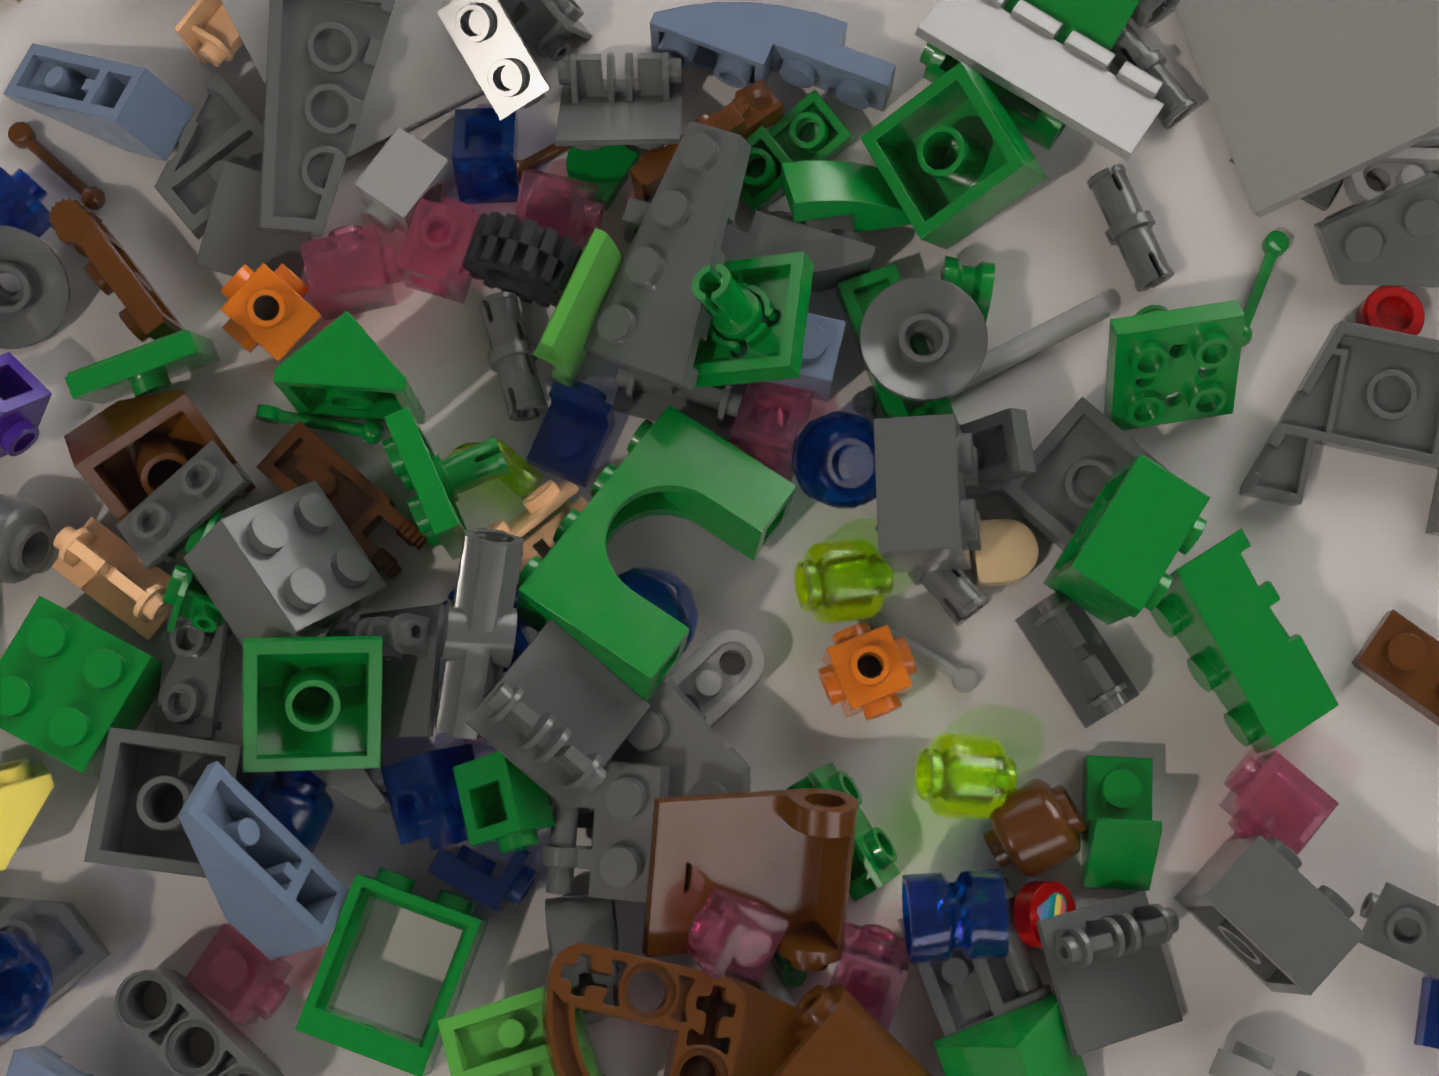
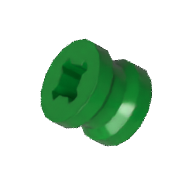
[940,256,995,323]

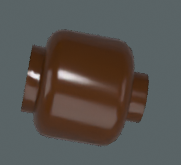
[983,779,1087,877]

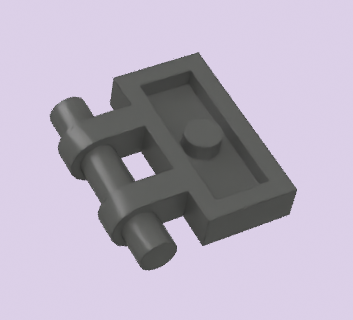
[541,761,670,903]

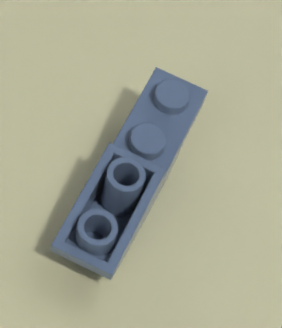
[650,2,896,112]

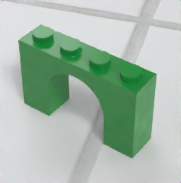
[516,404,797,702]

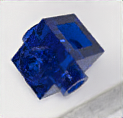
[381,743,475,851]

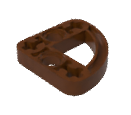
[542,943,746,1076]

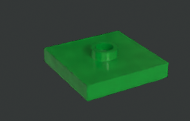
[64,329,220,404]

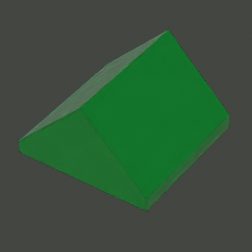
[273,311,426,424]
[241,636,383,773]
[933,994,1088,1076]

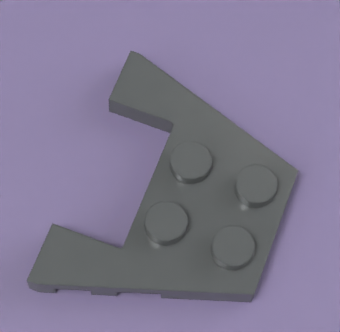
[1239,320,1439,536]

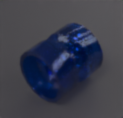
[901,869,1009,963]

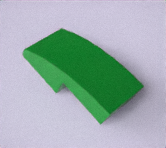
[740,89,857,213]
[781,160,912,233]

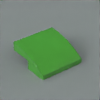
[533,227,623,389]
[438,979,603,1076]

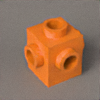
[220,263,322,362]
[818,621,917,721]

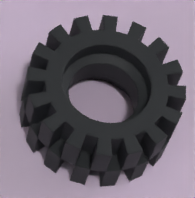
[462,212,583,308]

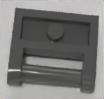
[897,877,1054,1037]

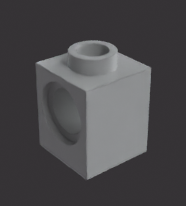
[354,127,457,240]

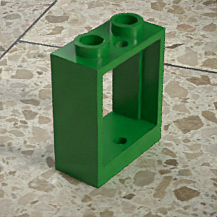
[295,867,489,1076]

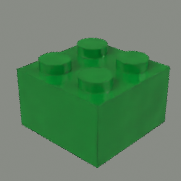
[860,62,1048,249]
[1043,454,1211,625]
[0,596,163,778]

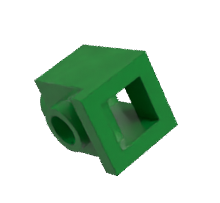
[453,751,555,854]

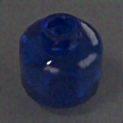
[248,770,334,854]

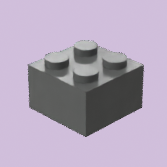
[874,414,982,573]
[184,480,387,646]
[84,727,257,878]
[1174,835,1365,996]

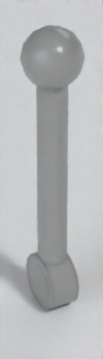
[860,609,979,693]

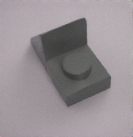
[959,408,1036,498]

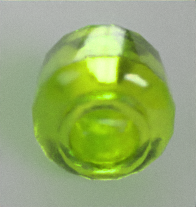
[794,537,894,624]
[915,732,1018,819]

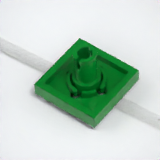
[691,251,814,388]
[1104,300,1245,431]
[382,407,511,560]

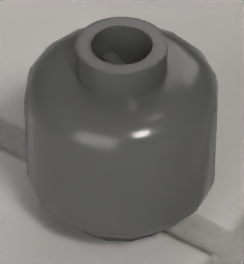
[0,494,54,584]

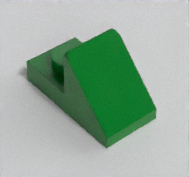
[1082,755,1162,891]

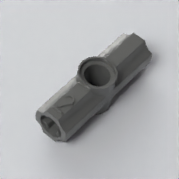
[435,528,523,740]

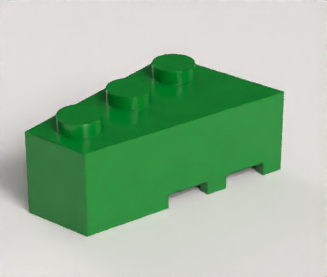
[1150,528,1339,753]

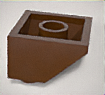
[64,389,256,522]

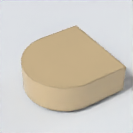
[972,519,1039,587]

